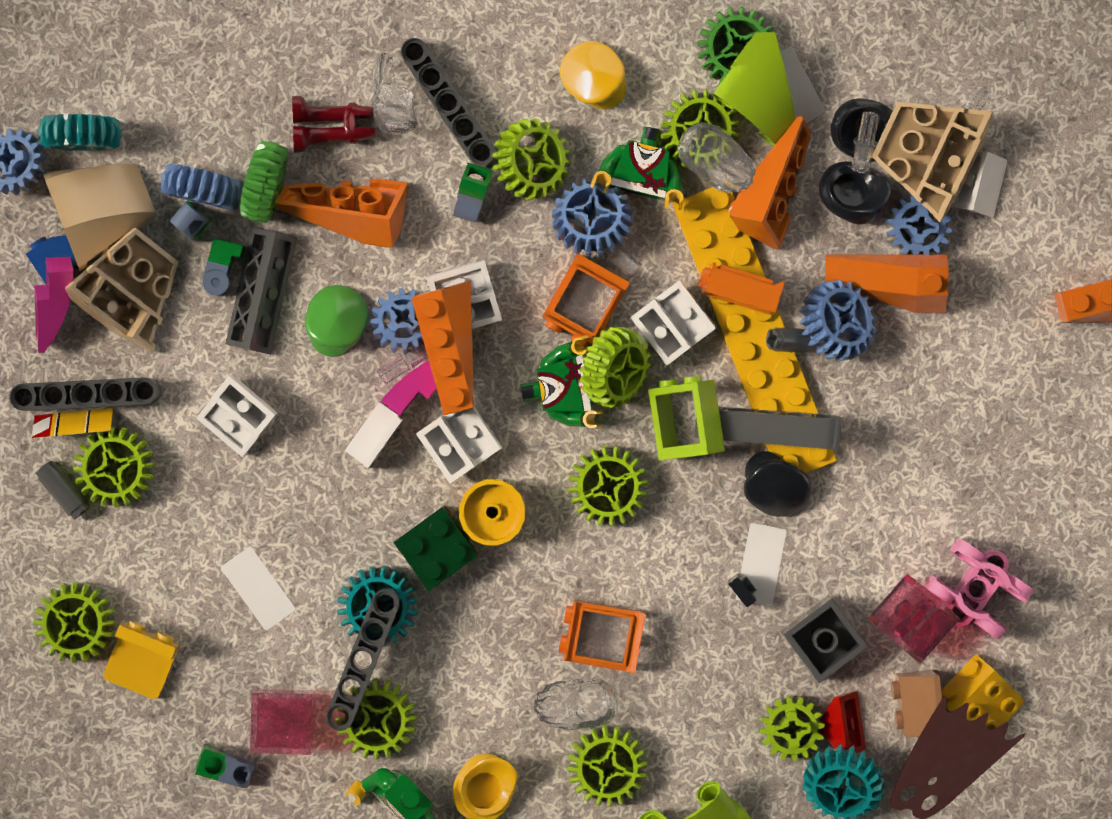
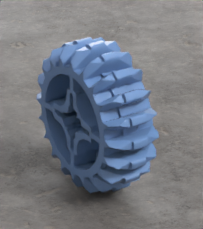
[160,164,243,210]
[552,178,633,258]
[799,280,878,362]

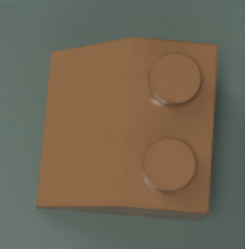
[891,670,942,737]

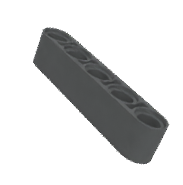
[401,38,495,168]
[9,377,162,411]
[695,406,842,449]
[326,588,400,731]

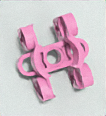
[923,539,1035,640]

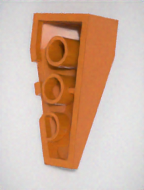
[729,116,811,250]
[275,179,409,248]
[825,254,949,313]

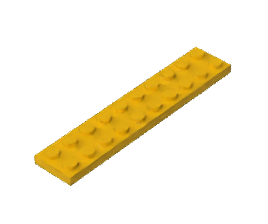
[672,181,837,473]

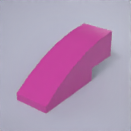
[34,257,73,353]
[381,361,437,416]

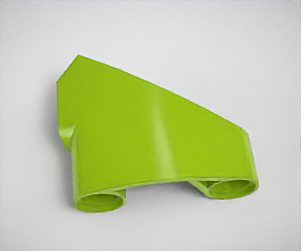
[712,32,796,147]
[639,781,751,819]

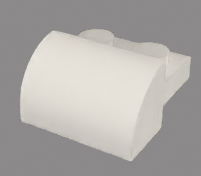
[426,260,502,329]
[630,280,717,365]
[196,374,278,457]
[416,407,502,483]

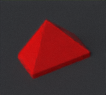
[818,691,866,753]

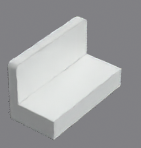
[951,151,1007,218]
[345,402,404,469]

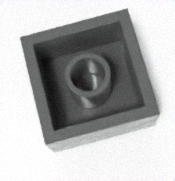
[780,596,868,683]

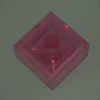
[867,574,960,664]
[250,689,315,755]

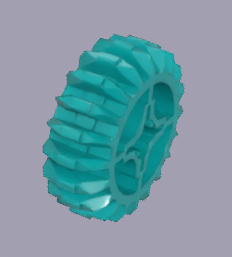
[38,114,122,151]
[337,566,418,647]
[803,744,885,819]

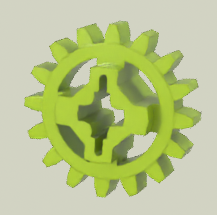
[758,695,825,761]

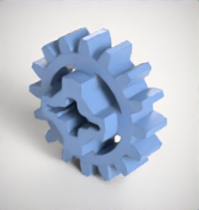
[0,128,47,195]
[886,194,952,254]
[370,288,424,354]

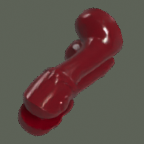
[292,96,378,153]

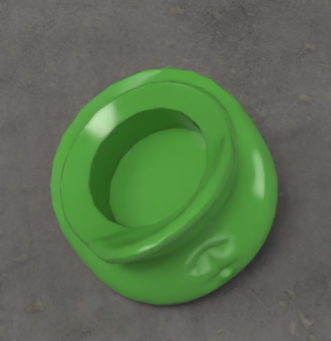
[305,285,369,357]

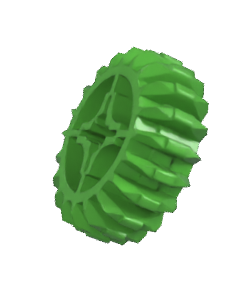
[697,7,778,84]
[240,141,289,223]

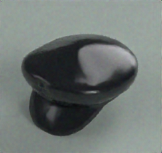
[830,98,893,161]
[819,161,891,225]
[743,451,812,517]

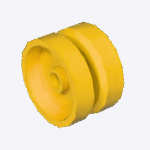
[459,478,525,546]

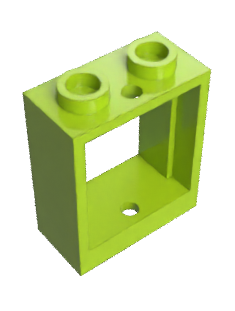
[648,375,725,461]

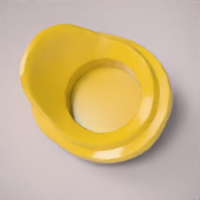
[560,41,626,110]
[452,753,517,819]

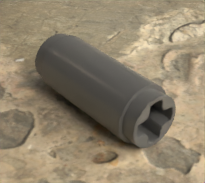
[766,327,817,353]
[35,460,90,520]

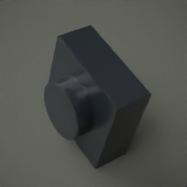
[728,574,757,607]

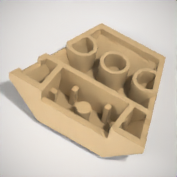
[872,101,994,222]
[43,163,157,271]
[65,228,179,353]

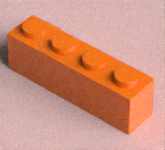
[1054,279,1112,323]
[411,280,474,416]

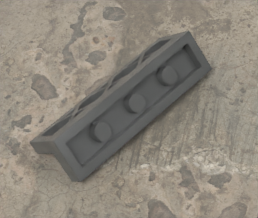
[225,227,297,355]

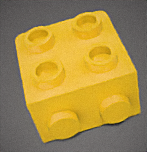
[103,621,181,699]
[941,654,1024,730]

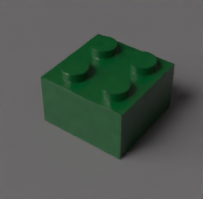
[393,506,478,591]

